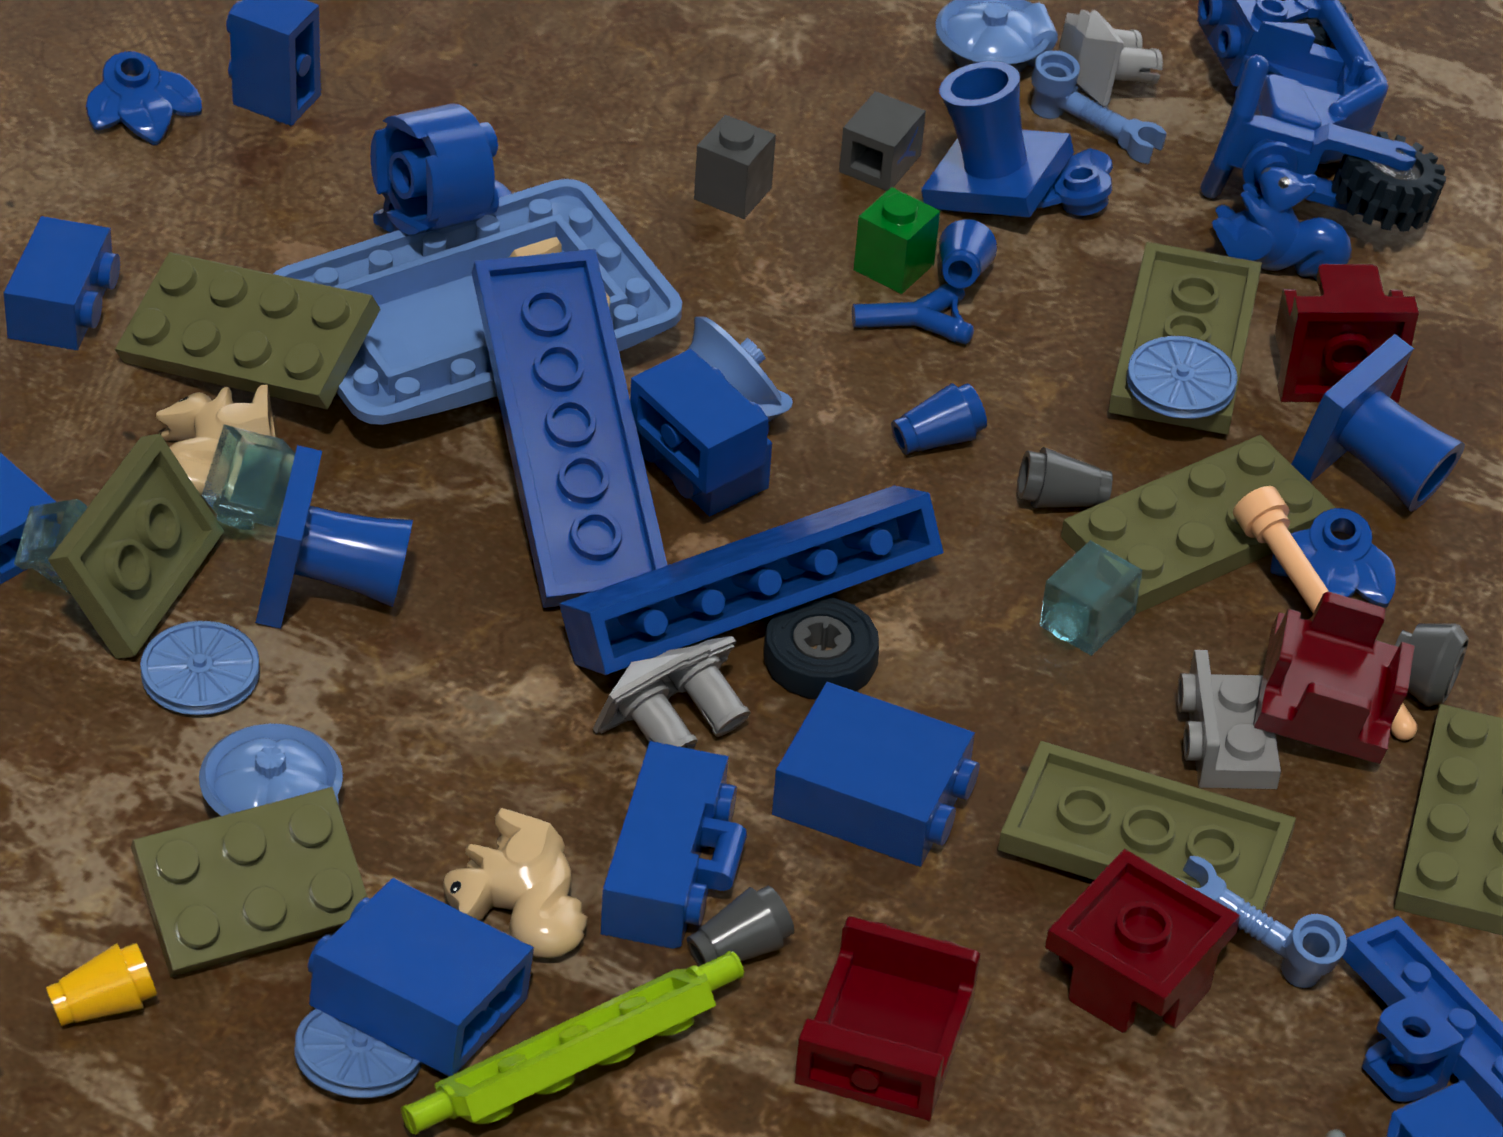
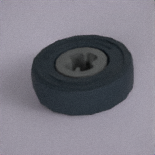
[764,597,879,699]

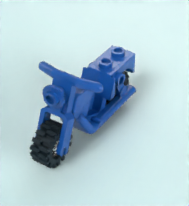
[1197,0,1446,232]

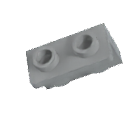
[1177,650,1281,789]

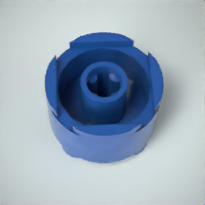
[370,103,499,235]

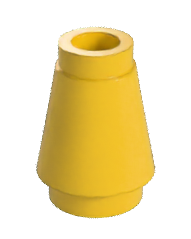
[46,943,157,1027]

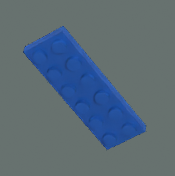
[472,249,667,608]

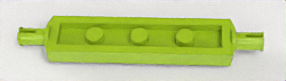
[401,951,744,1135]

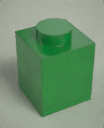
[853,187,940,294]

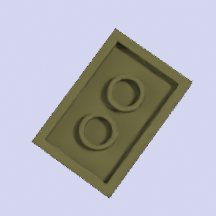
[48,433,224,659]
[131,787,367,977]

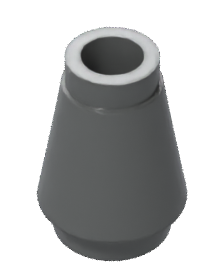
[1017,447,1113,508]
[687,885,794,966]

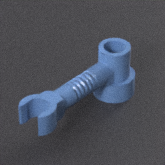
[1031,50,1167,164]
[1177,856,1347,988]

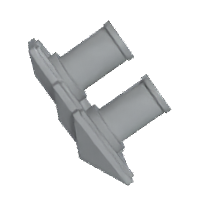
[1059,10,1163,107]
[593,636,751,749]

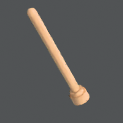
[1233,486,1417,741]

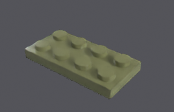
[1108,242,1262,435]
[115,252,381,409]
[1061,435,1336,614]
[1394,704,1503,935]
[998,741,1296,913]

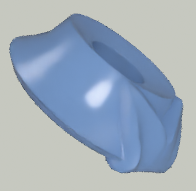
[936,0,1058,73]
[687,317,793,421]
[199,724,343,816]

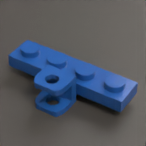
[1342,916,1503,1125]

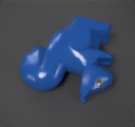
[1212,166,1352,281]

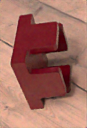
[1275,264,1419,402]
[1254,592,1415,764]
[1045,849,1240,1033]

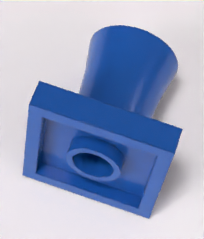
[921,61,1074,217]
[1292,334,1465,512]
[256,445,413,629]

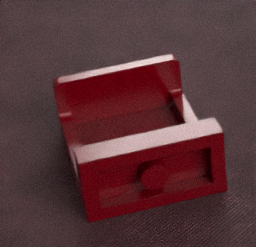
[794,917,980,1121]

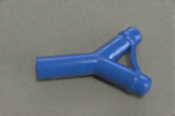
[852,283,974,344]

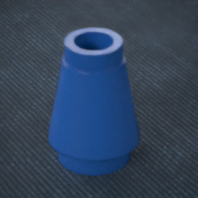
[939,219,997,288]
[891,383,987,455]

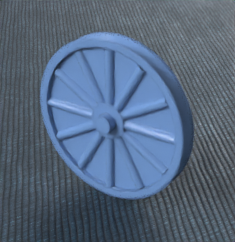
[1127,336,1237,419]
[140,621,260,715]
[294,1009,422,1098]

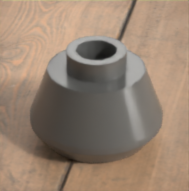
[1395,623,1469,707]

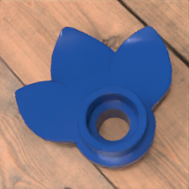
[86,51,202,145]
[1037,149,1113,215]
[1271,508,1396,608]

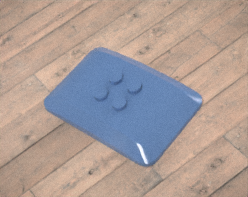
[274,179,682,425]

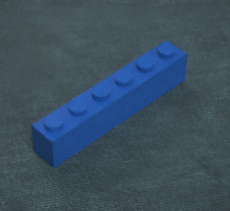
[559,485,944,675]

